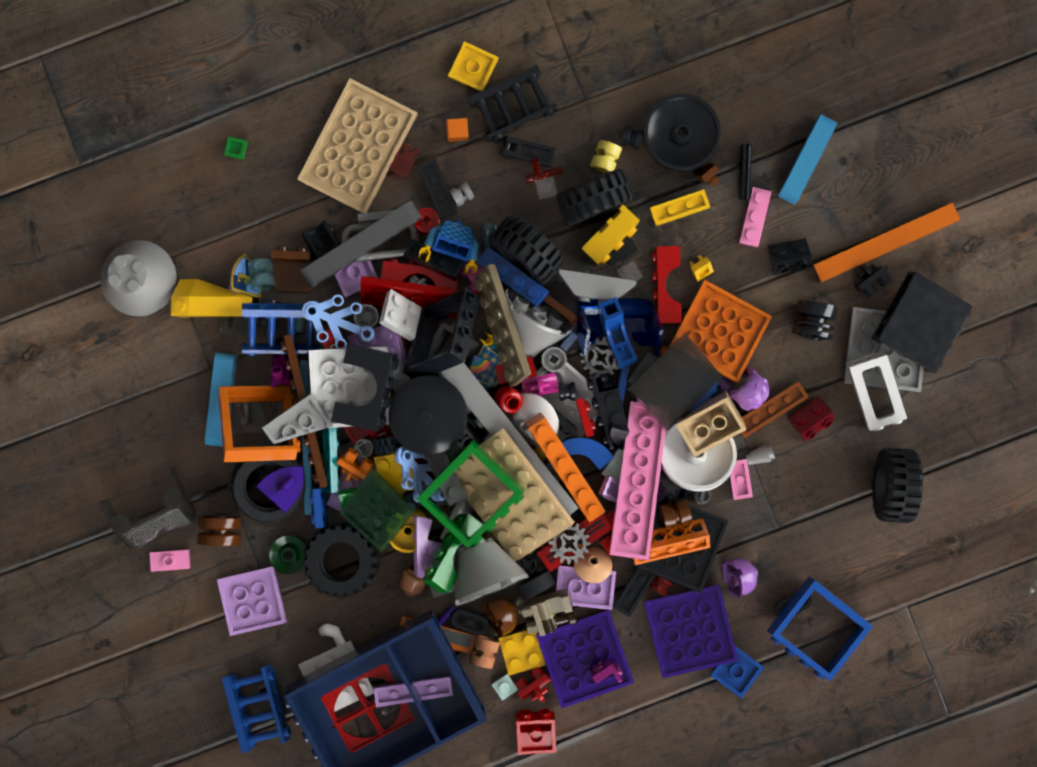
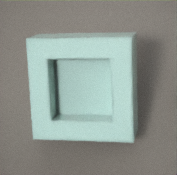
[492,673,518,701]

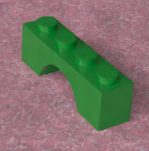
[422,513,482,593]

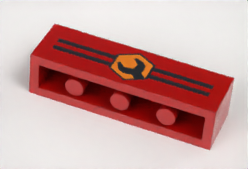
[537,514,613,572]

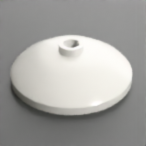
[504,393,559,446]

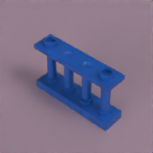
[242,303,320,356]
[222,663,291,753]

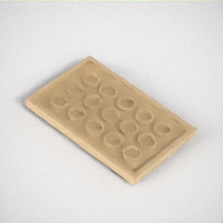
[297,78,418,214]
[455,428,574,562]

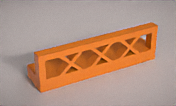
[633,518,710,565]

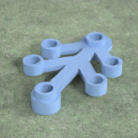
[302,294,374,349]
[394,446,445,502]

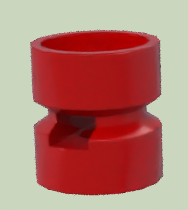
[415,208,441,236]

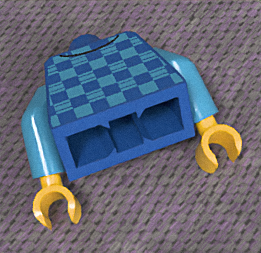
[418,220,479,276]

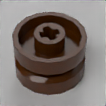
[197,515,242,546]

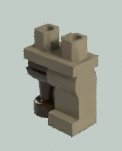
[521,588,577,637]

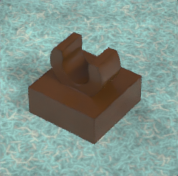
[695,163,720,186]

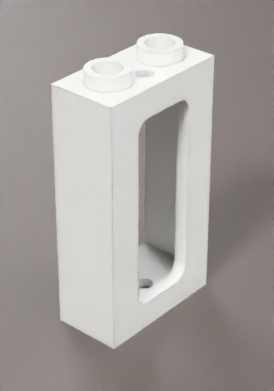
[846,350,907,431]

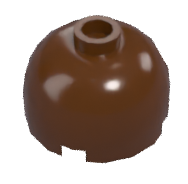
[482,597,518,637]

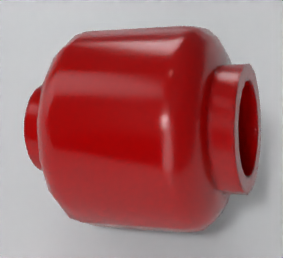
[494,386,523,414]

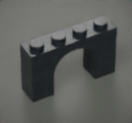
[331,344,399,432]

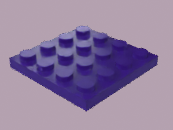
[644,585,738,679]
[536,609,634,709]

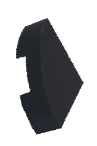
[609,424,629,446]

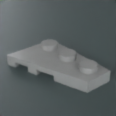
[261,394,333,444]

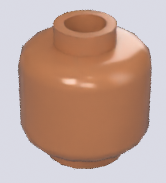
[400,566,426,597]

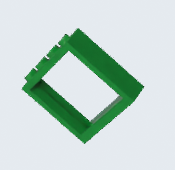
[416,440,524,548]

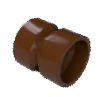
[659,499,692,530]

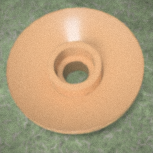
[574,547,612,583]

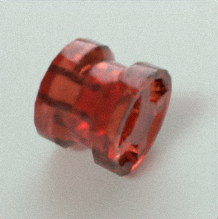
[649,575,673,597]

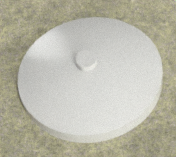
[661,418,737,491]

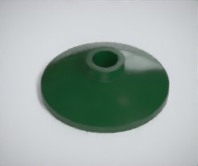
[269,535,307,574]

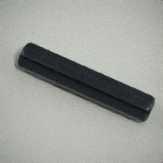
[739,143,752,200]

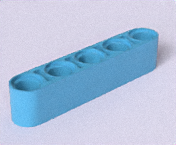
[777,114,837,205]
[205,352,237,447]

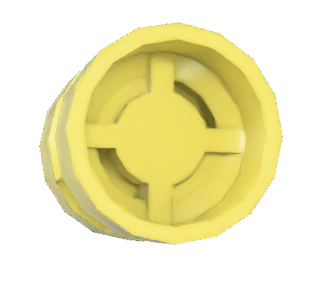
[590,140,622,173]

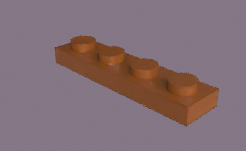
[740,381,809,438]

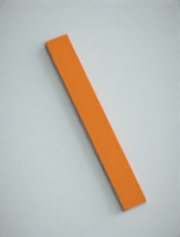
[813,203,960,283]

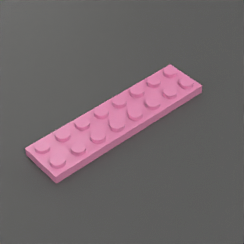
[609,401,669,561]

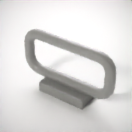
[342,210,419,262]

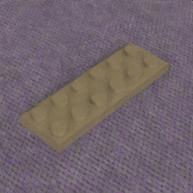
[474,264,532,387]

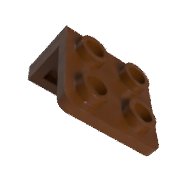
[271,247,313,292]

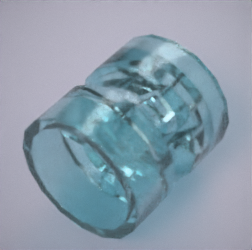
[248,258,276,292]

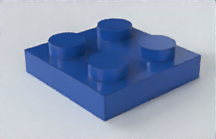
[310,487,328,528]
[710,646,764,699]

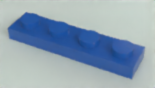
[476,247,549,307]

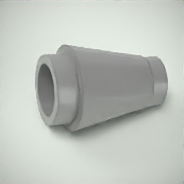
[745,444,775,465]

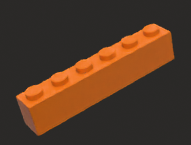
[524,412,606,523]

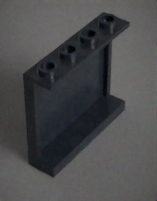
[871,272,973,373]

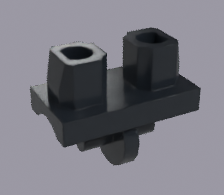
[854,263,892,297]

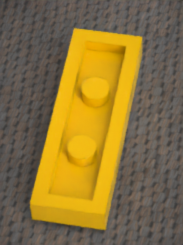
[649,189,710,227]

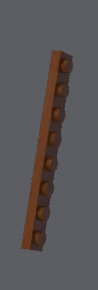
[280,334,328,488]

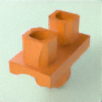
[337,448,374,482]

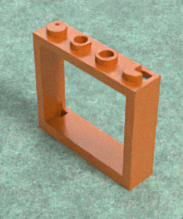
[218,385,300,462]

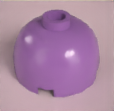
[722,558,758,598]

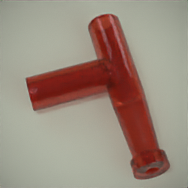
[525,158,564,184]

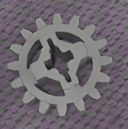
[580,337,619,378]
[548,523,591,564]

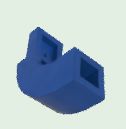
[598,297,638,369]
[544,436,614,471]

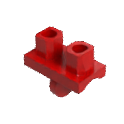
[515,667,552,702]

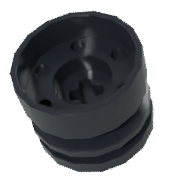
[792,300,838,341]

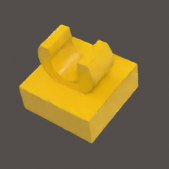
[689,255,714,282]

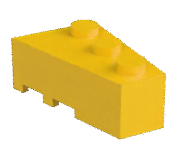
[581,205,640,266]

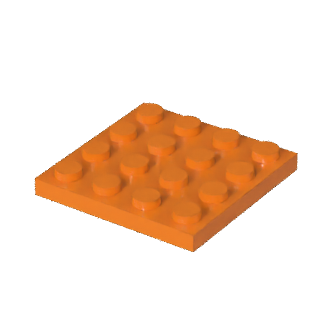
[669,280,772,384]

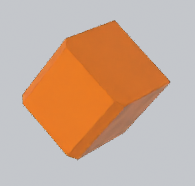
[446,118,469,142]

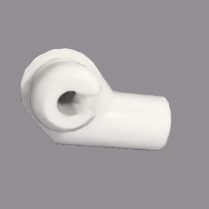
[319,624,346,646]

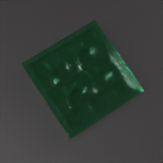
[339,469,417,552]

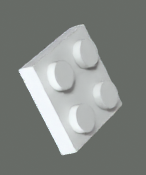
[379,289,422,341]

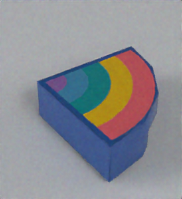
[469,354,493,374]

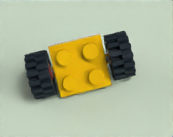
[372,433,423,513]

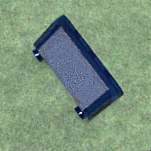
[577,298,664,356]

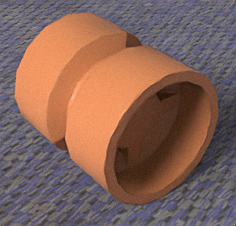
[469,635,500,669]

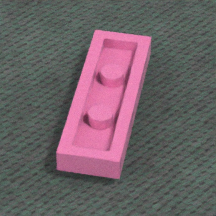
[739,187,772,248]

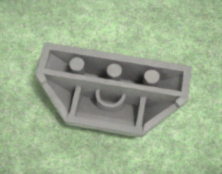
[559,269,637,304]

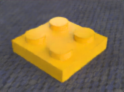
[448,41,499,92]
[499,630,546,675]

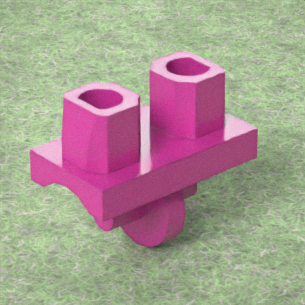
[521,373,559,396]

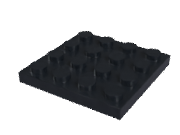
[629,499,729,593]

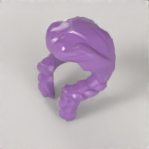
[716,366,769,411]

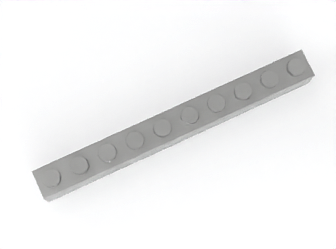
[438,363,578,515]

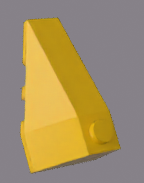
[171,279,252,318]

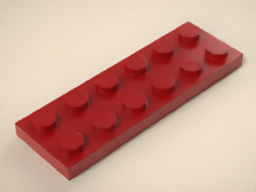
[360,276,477,318]

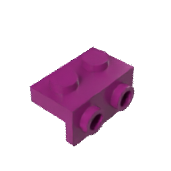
[590,658,623,684]

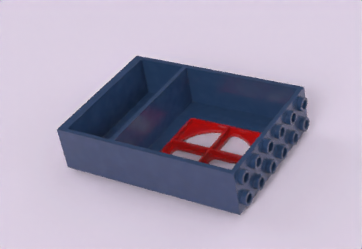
[283,609,487,767]

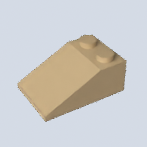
[675,391,746,457]

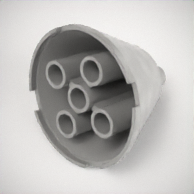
[100,240,177,316]
[505,287,574,358]
[454,538,529,606]

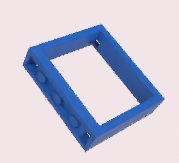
[767,577,873,681]

